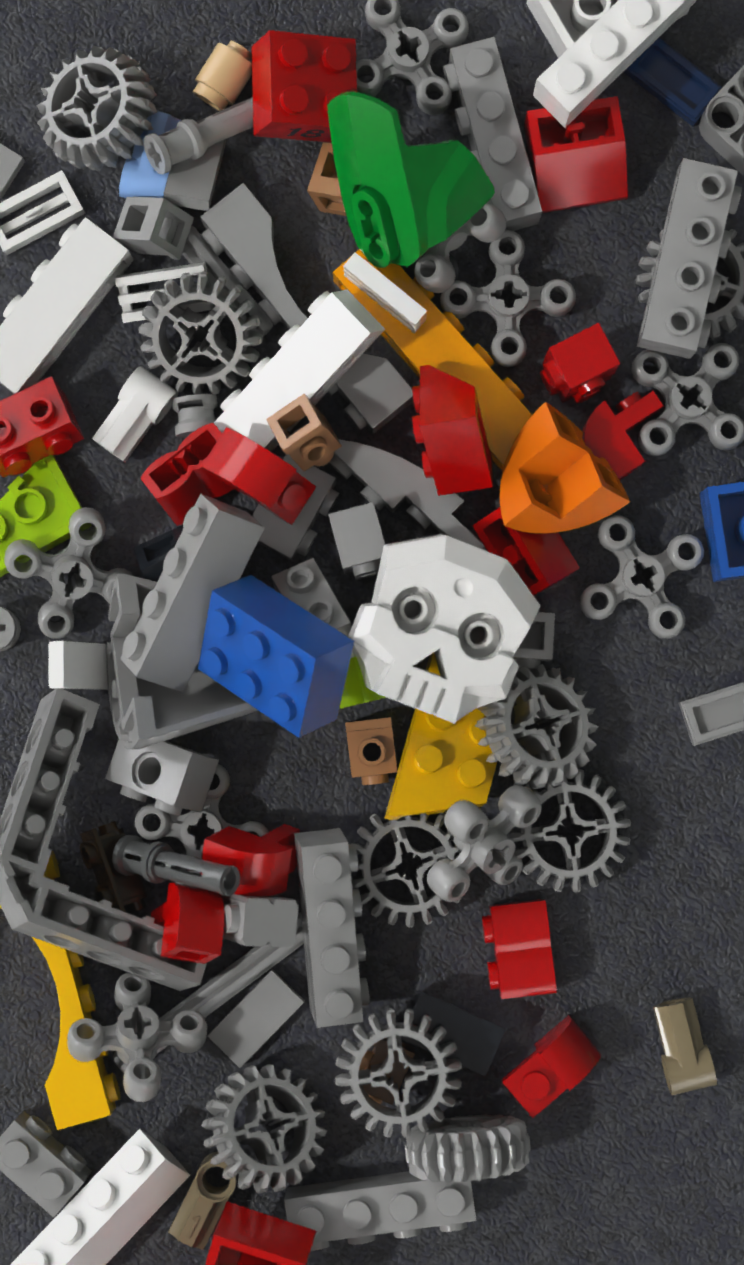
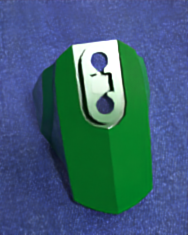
[327,91,495,268]

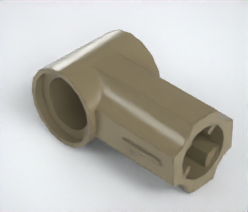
[653,997,717,1096]
[168,1152,239,1250]

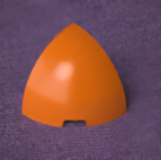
[500,402,630,534]

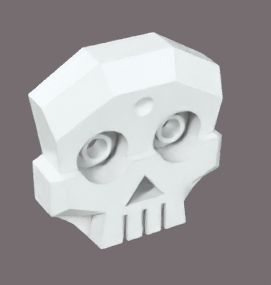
[348,534,540,724]

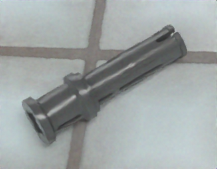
[112,834,240,896]

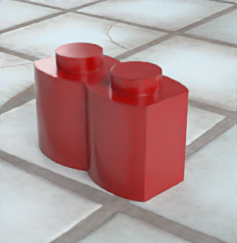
[140,423,233,526]
[482,899,557,999]

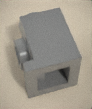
[113,197,194,260]

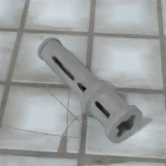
[143,97,253,175]

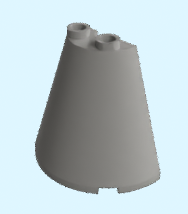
[106,574,259,749]

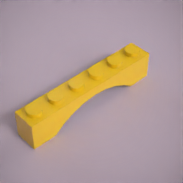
[0,851,120,1130]

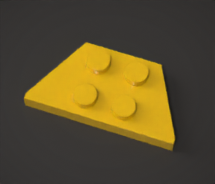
[384,653,497,820]

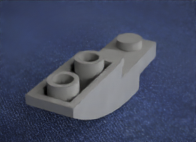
[328,439,484,550]

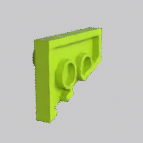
[0,455,92,577]

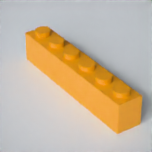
[333,249,532,472]

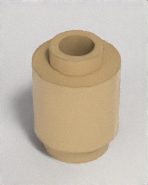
[193,40,252,111]

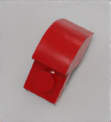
[582,391,663,480]
[201,427,317,525]
[200,824,300,896]
[151,882,225,964]
[501,1015,601,1118]

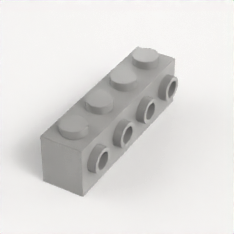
[443,37,542,231]
[636,158,742,359]
[120,494,265,692]
[294,828,370,1028]
[284,1171,476,1251]

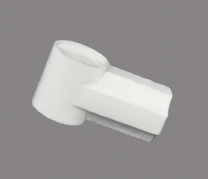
[92,366,178,462]

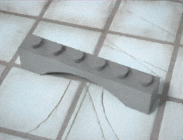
[201,183,414,434]

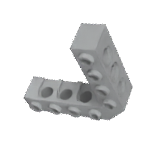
[0,689,207,991]

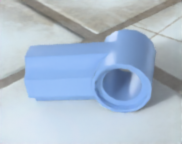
[119,111,181,198]

